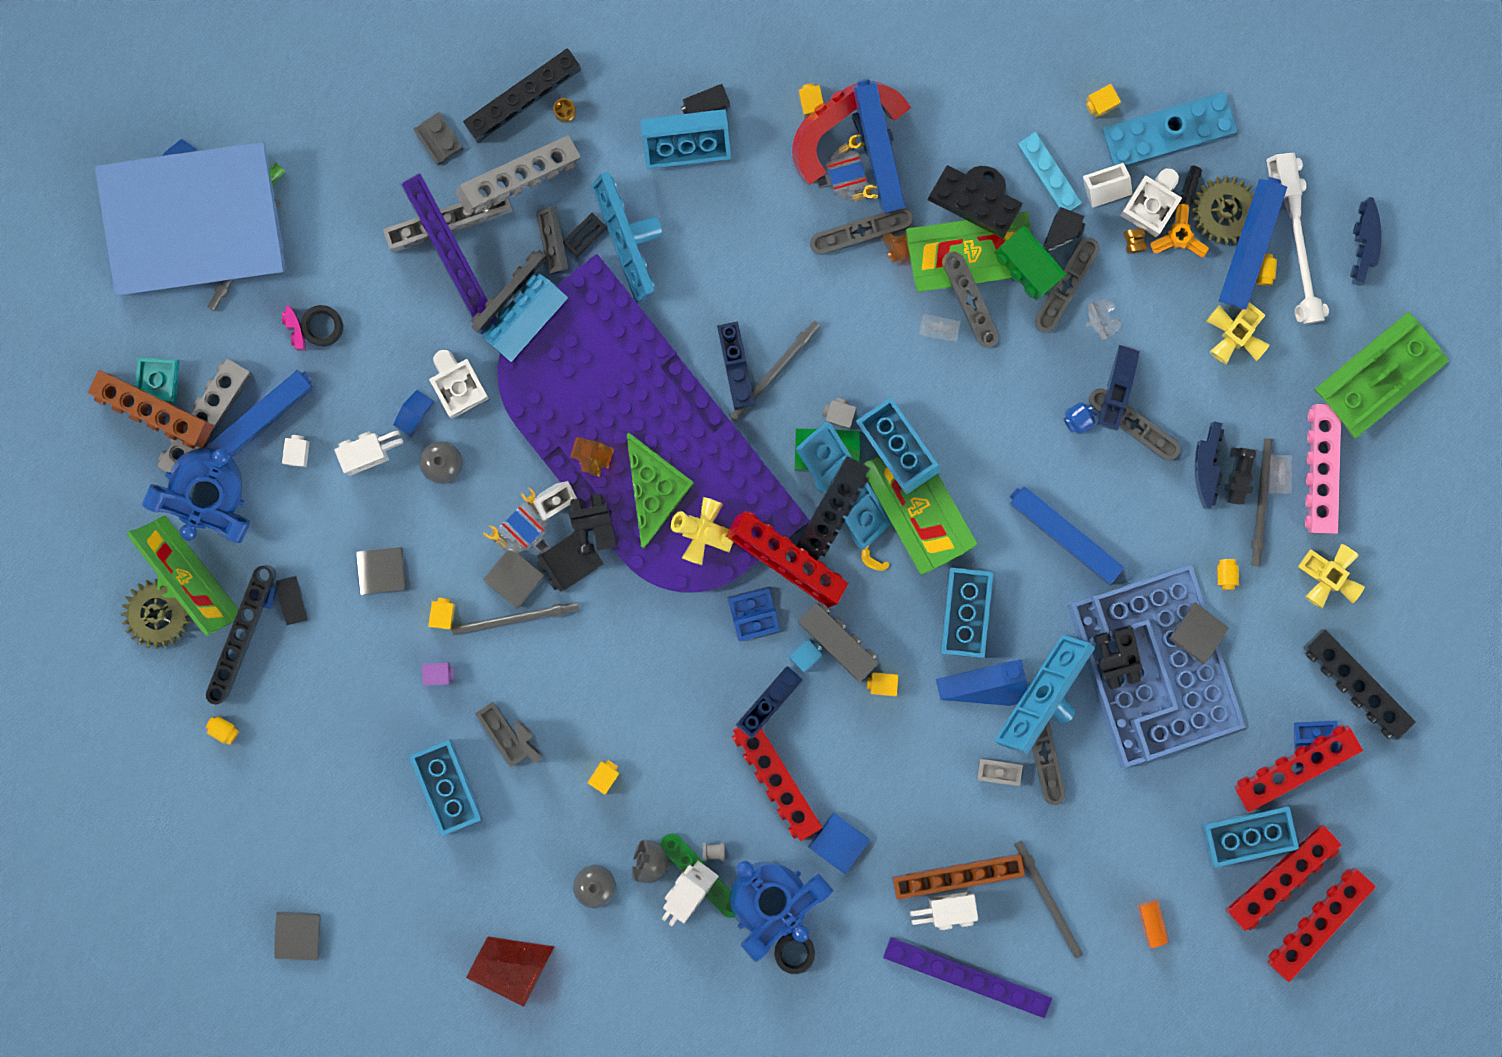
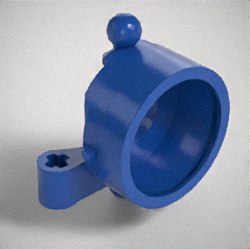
[142,448,250,543]
[730,861,833,962]

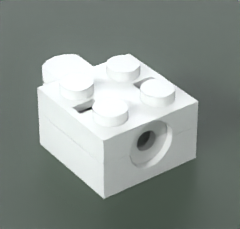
[1120,169,1182,237]
[429,350,489,419]
[334,431,403,476]
[662,861,719,927]
[910,891,978,930]

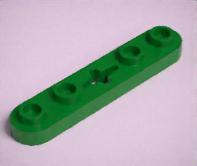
[661,833,735,918]

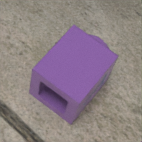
[422,663,454,686]

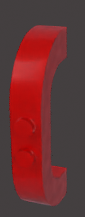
[792,81,911,185]

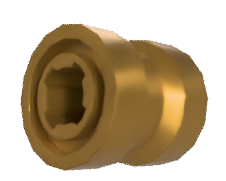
[553,98,576,123]
[1123,228,1148,254]

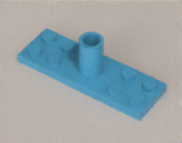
[1102,92,1237,166]
[591,171,662,303]
[796,422,892,550]
[994,635,1095,755]

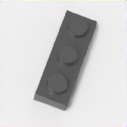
[536,207,568,274]
[475,702,528,767]

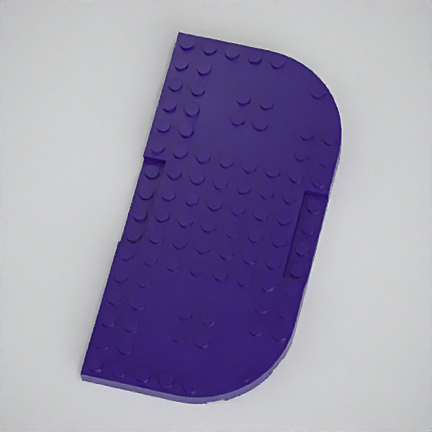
[497,254,810,593]

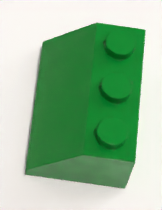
[994,226,1066,301]
[794,428,860,472]

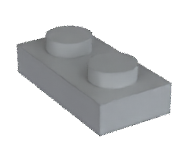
[977,759,1023,786]

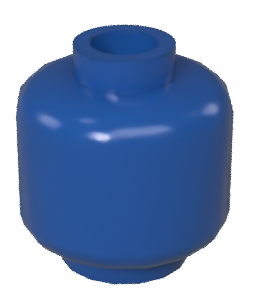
[1063,402,1097,434]

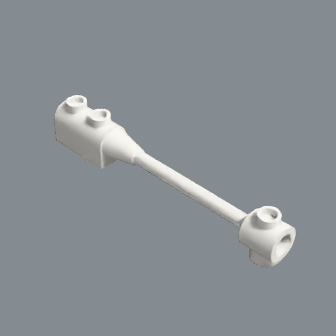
[1266,153,1329,325]

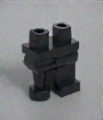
[1224,448,1256,505]
[569,494,618,554]
[1093,625,1143,689]

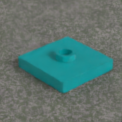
[135,357,180,403]

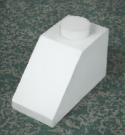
[533,481,577,520]

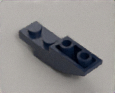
[1350,197,1381,286]
[717,321,755,410]
[1096,345,1140,431]
[1195,421,1224,510]
[736,666,803,739]

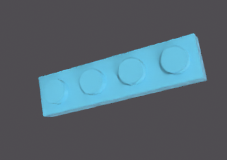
[1017,132,1082,211]

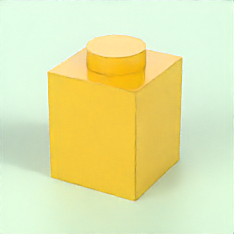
[798,83,823,118]
[1086,84,1121,118]
[428,597,455,630]
[866,672,898,696]
[587,760,620,794]

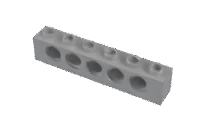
[455,135,581,214]
[383,193,513,253]
[157,358,252,472]

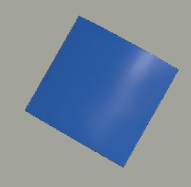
[727,586,780,641]
[1294,721,1340,768]
[808,812,870,874]

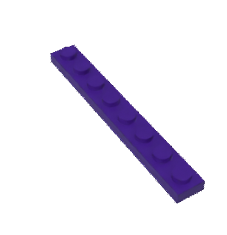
[400,173,497,335]
[883,937,1052,1018]

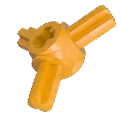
[1150,204,1209,258]

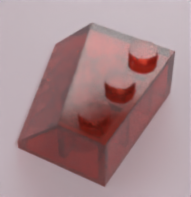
[466,936,555,1007]

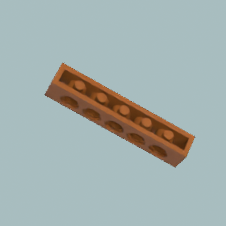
[88,370,214,449]
[892,853,1025,900]

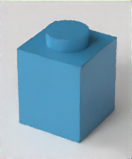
[789,639,822,672]

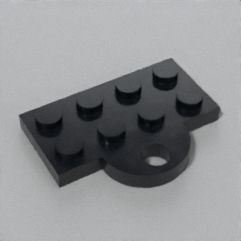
[928,165,1023,239]

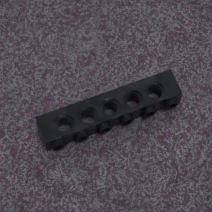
[463,48,581,143]
[797,456,870,560]
[1303,629,1416,740]

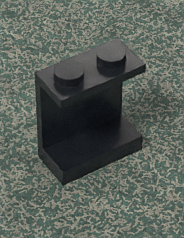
[536,531,604,592]

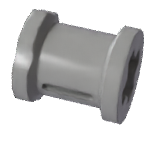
[703,842,725,862]

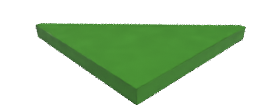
[627,433,694,548]

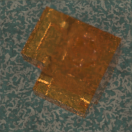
[881,232,910,266]
[570,437,614,477]

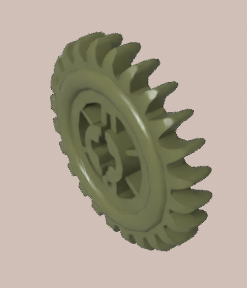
[1191,175,1255,245]
[121,579,191,649]

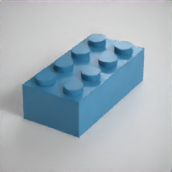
[640,109,731,169]
[481,273,568,362]
[856,397,942,495]
[940,568,993,658]
[409,739,483,836]
[1201,805,1299,868]

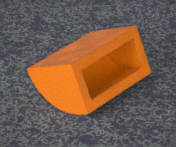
[1137,899,1169,949]

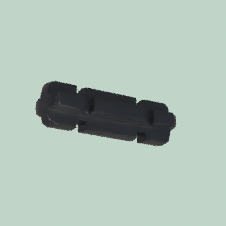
[1179,165,1202,207]

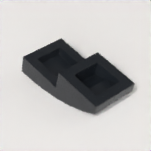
[275,576,308,625]

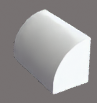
[1083,163,1133,208]

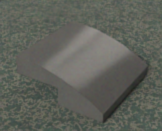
[357,547,407,595]
[483,547,545,609]
[1170,602,1229,665]
[514,720,544,764]
[274,912,320,961]

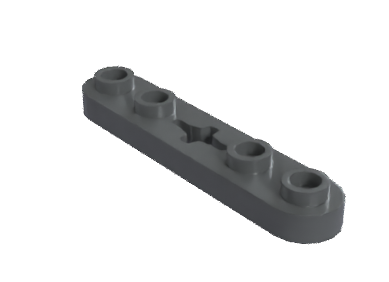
[810,208,913,255]
[1035,238,1099,333]
[471,250,546,333]
[942,251,998,348]
[1089,388,1180,461]
[1032,721,1065,805]

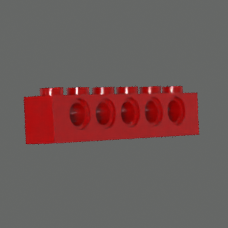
[726,511,848,608]
[1234,725,1363,813]
[731,727,822,841]
[1225,825,1342,931]
[1266,868,1376,982]

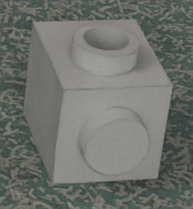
[822,398,856,429]

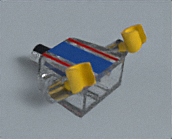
[817,135,878,202]
[483,487,550,554]

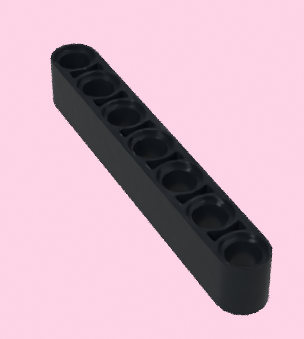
[206,564,276,705]

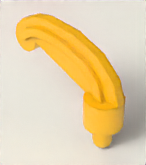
[861,545,889,571]

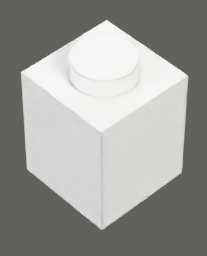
[282,435,310,467]

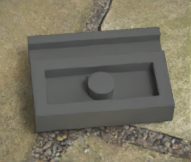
[413,112,463,165]

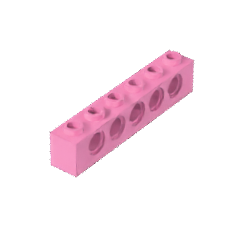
[1305,404,1341,534]

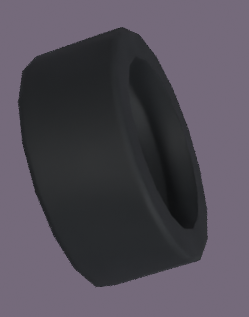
[301,305,343,347]
[774,932,815,974]

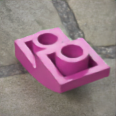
[282,306,306,351]

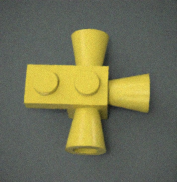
[1206,302,1270,365]
[671,497,733,565]
[1298,544,1365,609]

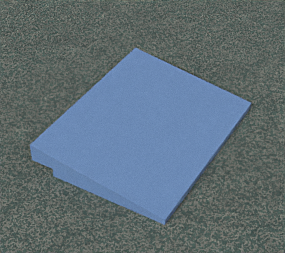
[95,141,286,296]
[1067,564,1246,768]

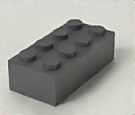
[798,603,878,682]

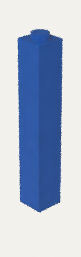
[852,78,905,213]
[1219,177,1287,310]
[205,370,314,458]
[1009,486,1125,585]

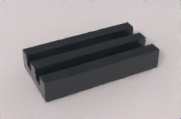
[563,213,607,258]

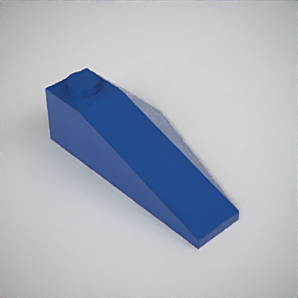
[936,659,1027,706]

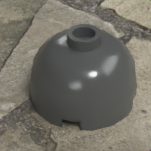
[419,441,463,484]
[632,839,670,883]
[573,865,616,909]

